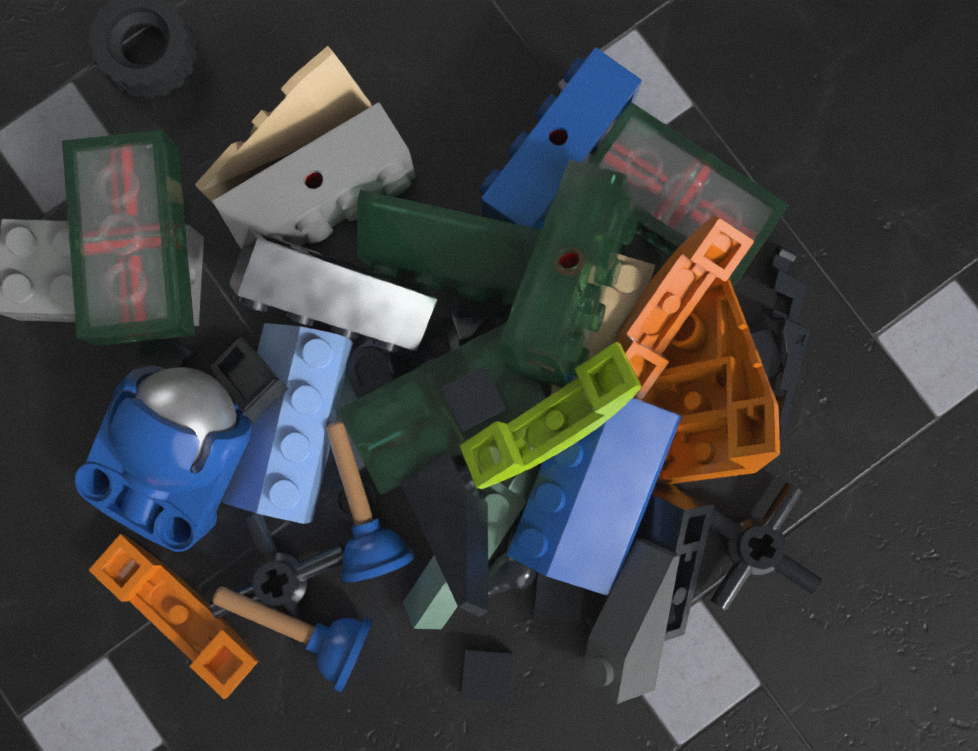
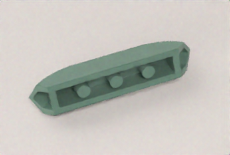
[403,462,543,629]

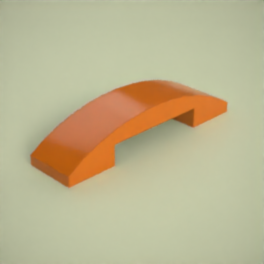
[616,215,754,400]
[89,534,259,699]

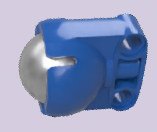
[75,366,252,552]

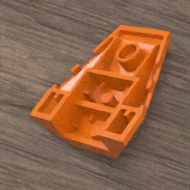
[634,277,780,484]

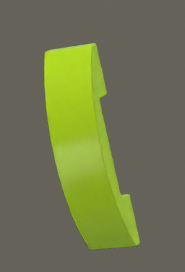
[460,342,642,489]

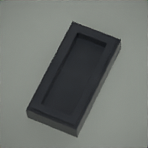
[209,337,288,422]

